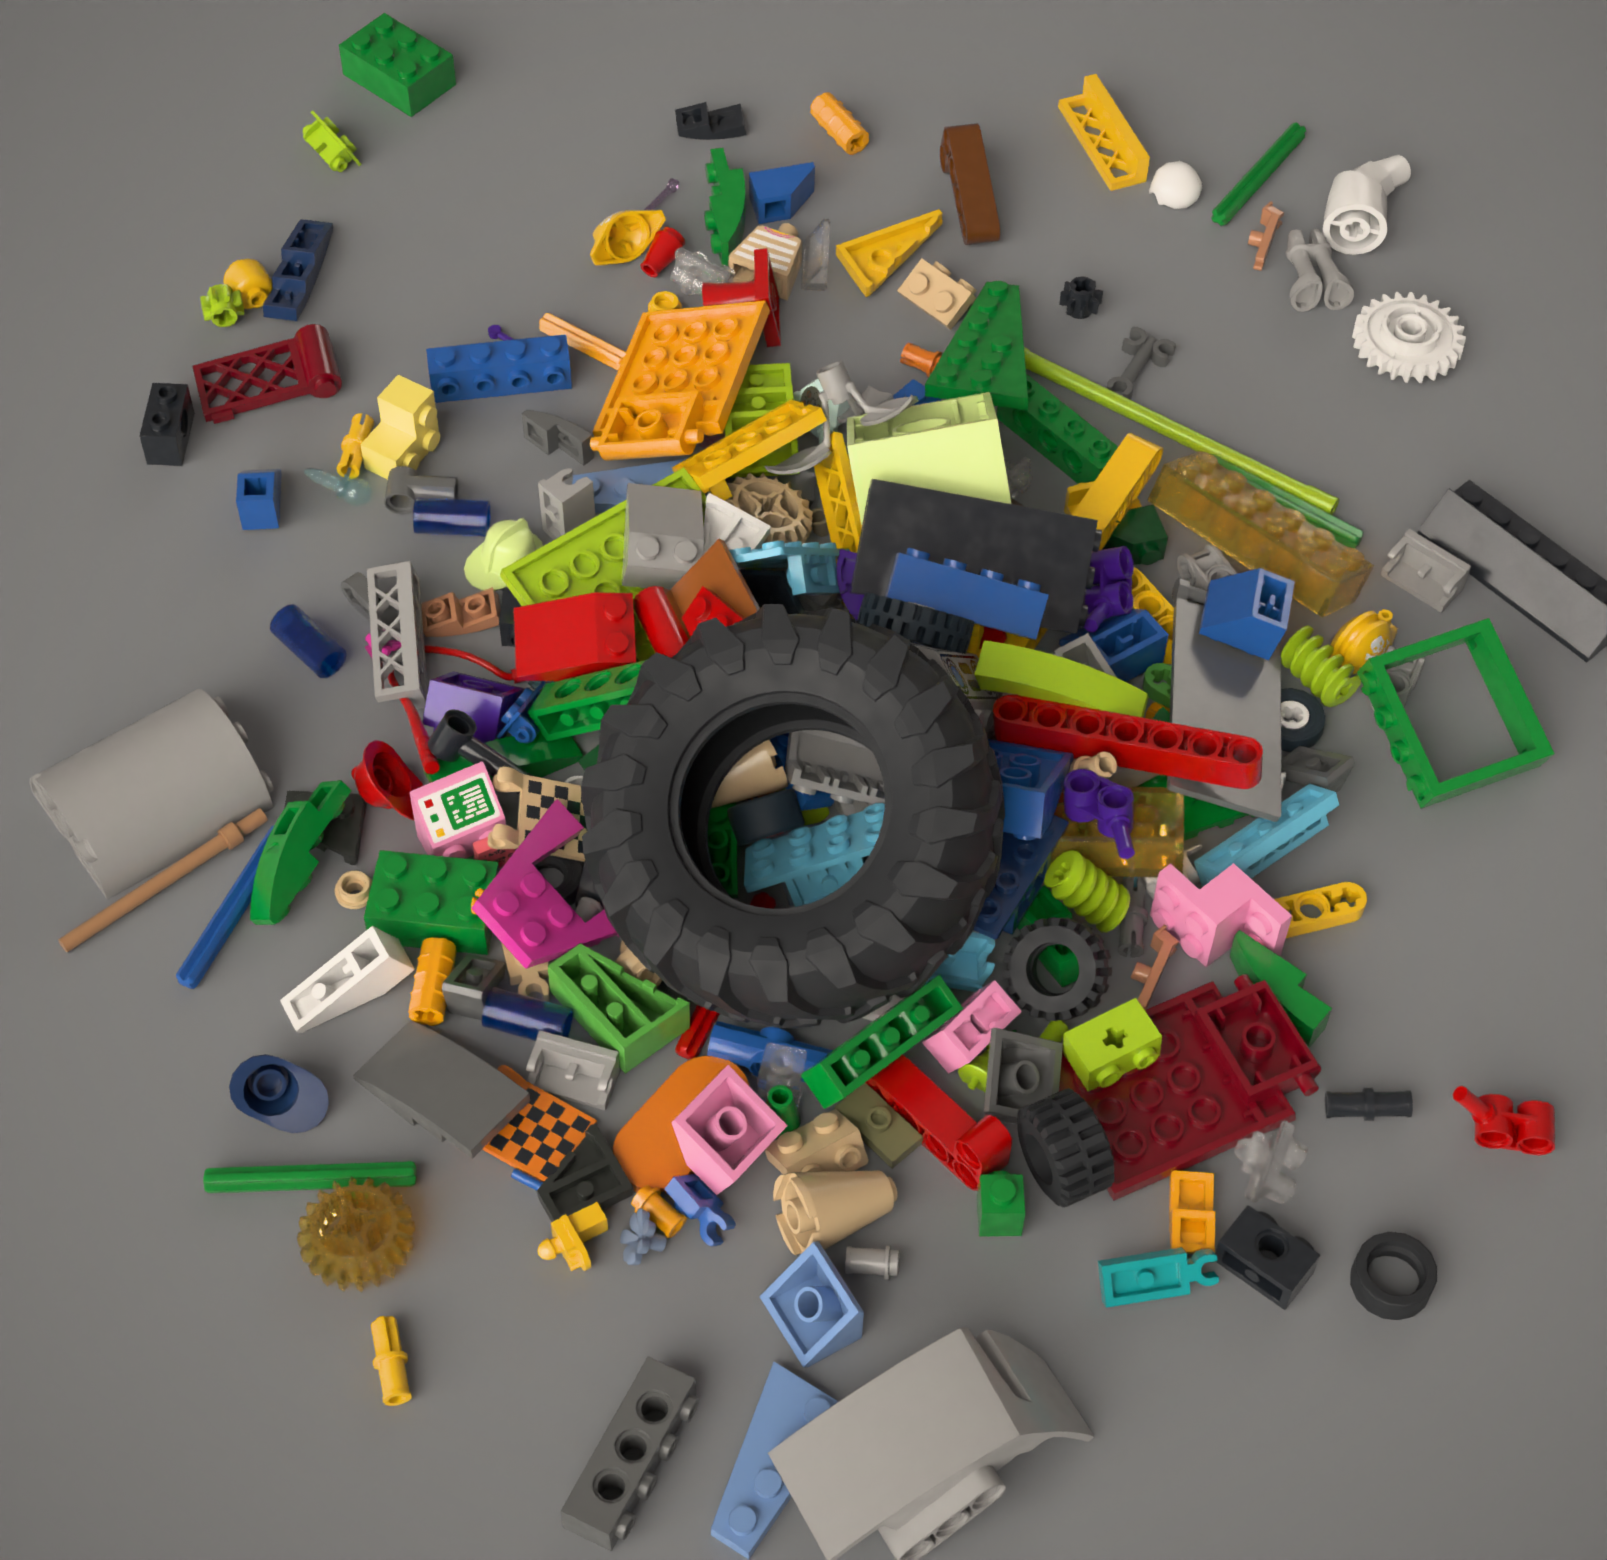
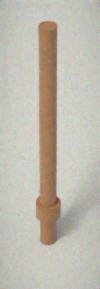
[58,808,268,953]

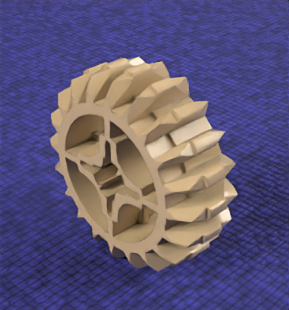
[726,473,813,548]

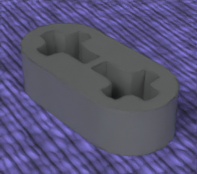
[341,572,398,632]

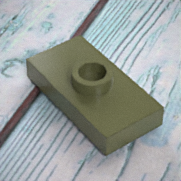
[834,1082,923,1169]

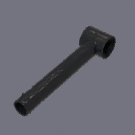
[428,709,533,795]

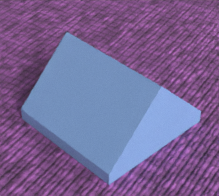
[759,1241,864,1367]

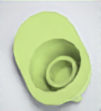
[464,518,543,591]

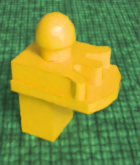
[537,1202,608,1271]

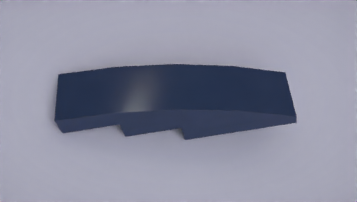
[263,219,333,321]

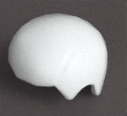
[1149,161,1202,209]

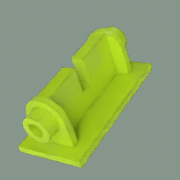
[303,110,361,172]

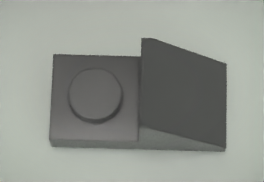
[1281,746,1355,793]
[442,954,506,1021]

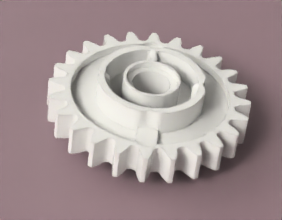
[1352,292,1466,383]

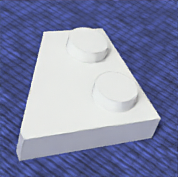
[704,493,771,569]

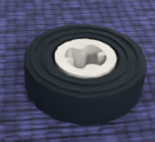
[1281,688,1326,752]

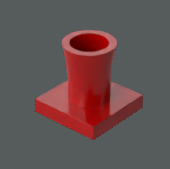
[702,248,781,348]

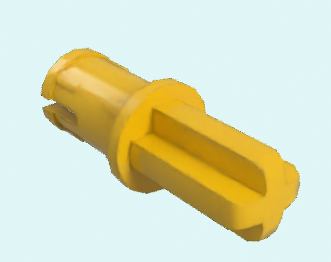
[371,1316,412,1406]

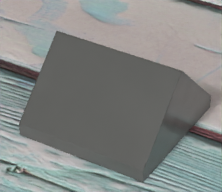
[984,1028,1063,1124]

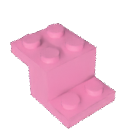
[1150,863,1292,967]

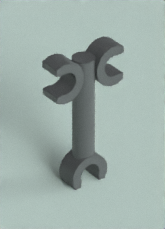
[1107,327,1176,400]

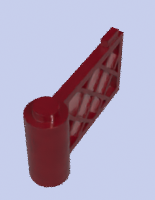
[192,324,342,424]

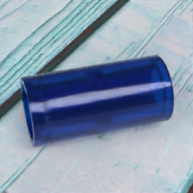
[413,497,491,537]
[270,604,347,678]
[482,987,574,1041]

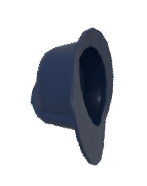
[229,1054,329,1133]

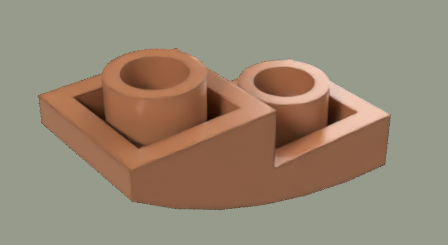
[421,587,501,637]

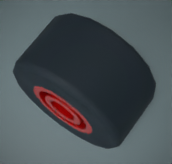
[727,789,805,846]

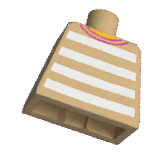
[729,223,802,300]

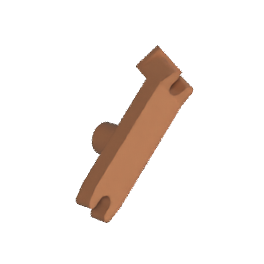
[1248,201,1284,271]
[1131,924,1179,1010]

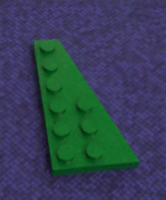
[925,281,1028,410]

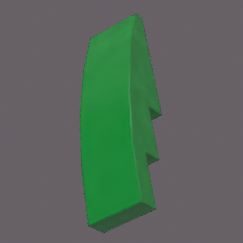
[424,732,583,783]

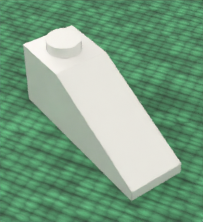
[280,926,415,1033]

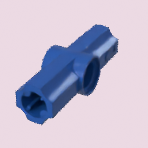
[707,1021,833,1083]

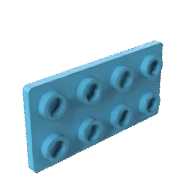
[729,541,849,595]
[744,803,885,907]

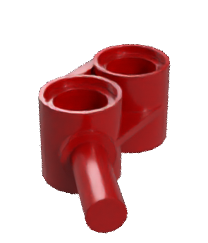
[1453,1086,1555,1156]

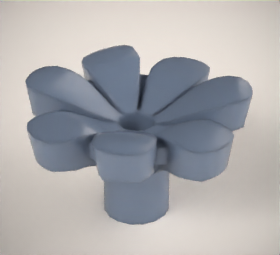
[620,1208,667,1265]

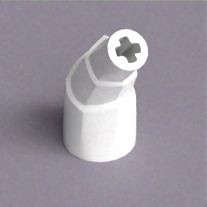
[1323,155,1411,255]

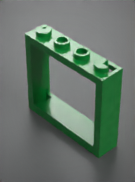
[1357,618,1555,809]

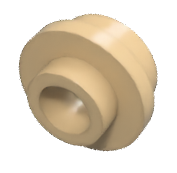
[335,871,372,909]

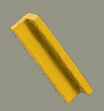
[1058,74,1150,191]
[813,431,862,565]

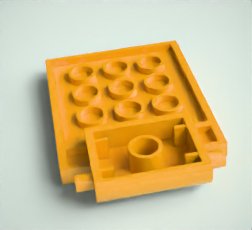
[590,300,770,461]

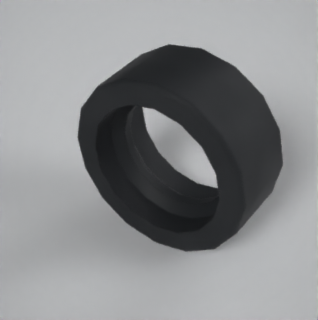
[1350,1232,1437,1320]

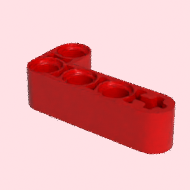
[866,1054,1012,1191]

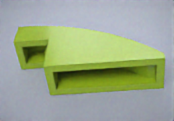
[974,640,1149,718]

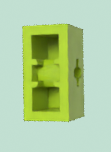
[1063,998,1162,1092]

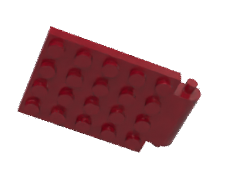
[1059,974,1321,1201]

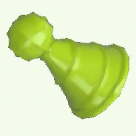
[958,1043,990,1092]

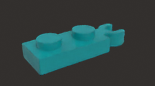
[1098,1247,1219,1308]

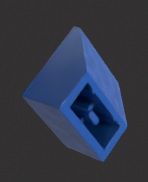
[1199,568,1295,660]
[1059,609,1169,682]

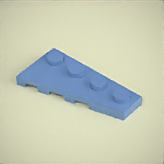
[572,459,711,513]
[711,1362,839,1560]

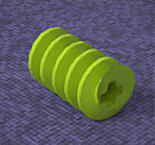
[1280,625,1361,707]
[1043,850,1130,933]

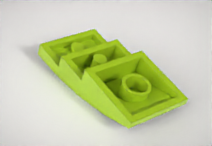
[724,363,800,478]

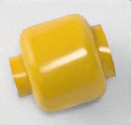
[223,259,273,309]

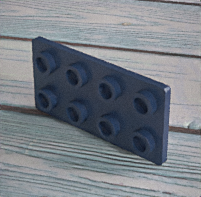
[973,815,1068,939]

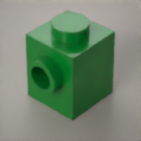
[977,1171,1025,1237]

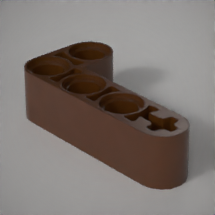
[940,123,1000,245]

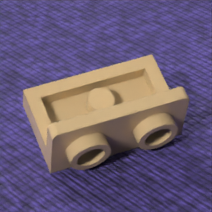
[897,259,976,330]
[765,1109,868,1174]

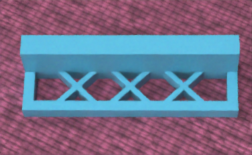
[1194,783,1340,887]

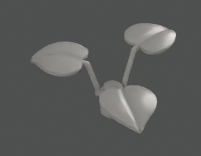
[765,360,919,474]

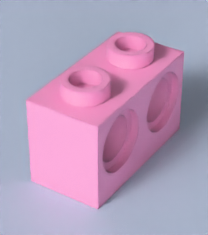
[922,980,1022,1074]

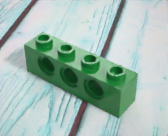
[997,374,1118,484]
[528,655,668,741]
[800,975,963,1109]

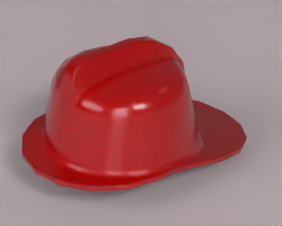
[351,740,424,820]

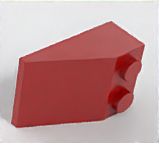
[513,592,636,681]

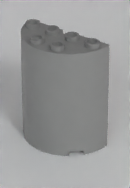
[29,689,274,899]

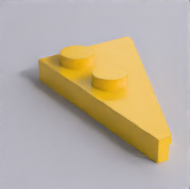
[836,209,943,297]

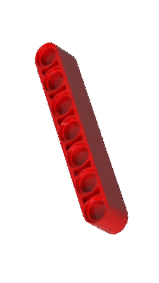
[993,695,1263,789]

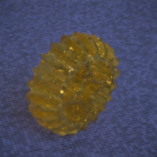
[297,1176,416,1293]

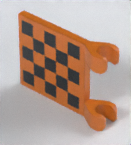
[482,1065,597,1182]

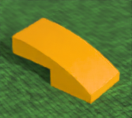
[1169,1170,1215,1254]

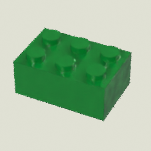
[339,13,456,117]
[364,850,499,955]

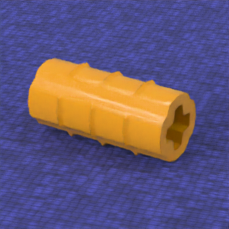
[810,92,869,155]
[408,937,457,1026]

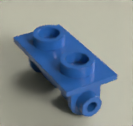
[497,681,546,743]

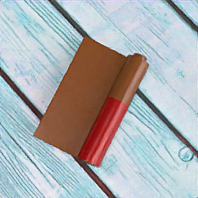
[633,539,760,658]

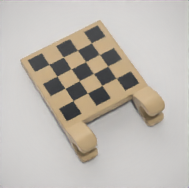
[488,766,587,862]

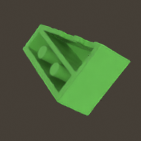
[548,944,690,1074]

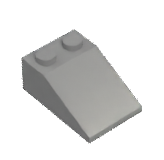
[622,483,704,590]

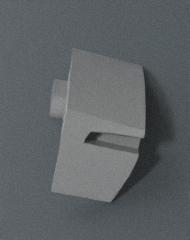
[768,1327,1095,1560]

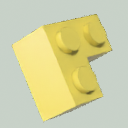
[360,375,440,480]

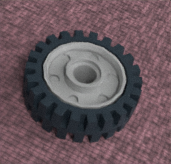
[857,592,974,654]

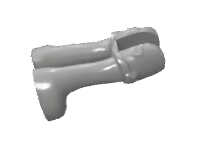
[1285,228,1354,312]

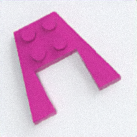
[471,799,620,969]

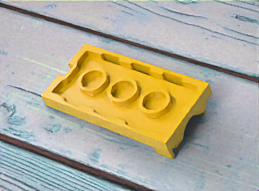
[672,399,827,501]

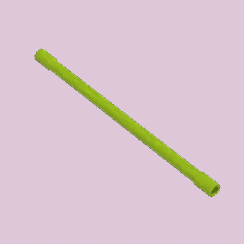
[1024,347,1340,515]

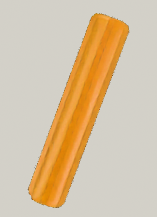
[539,313,626,371]

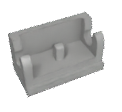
[538,468,595,540]
[1380,529,1471,613]
[526,1030,620,1110]

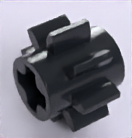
[1059,276,1103,319]

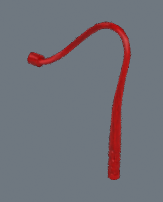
[387,645,523,774]

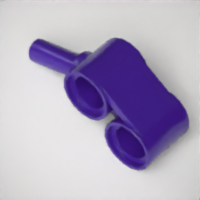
[1084,546,1134,632]
[1064,769,1135,859]

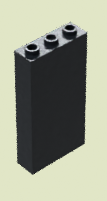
[850,479,1102,633]

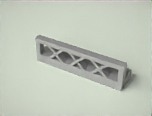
[367,561,428,709]

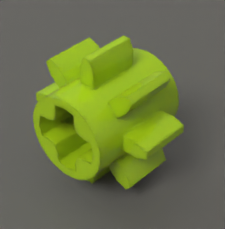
[200,284,244,327]

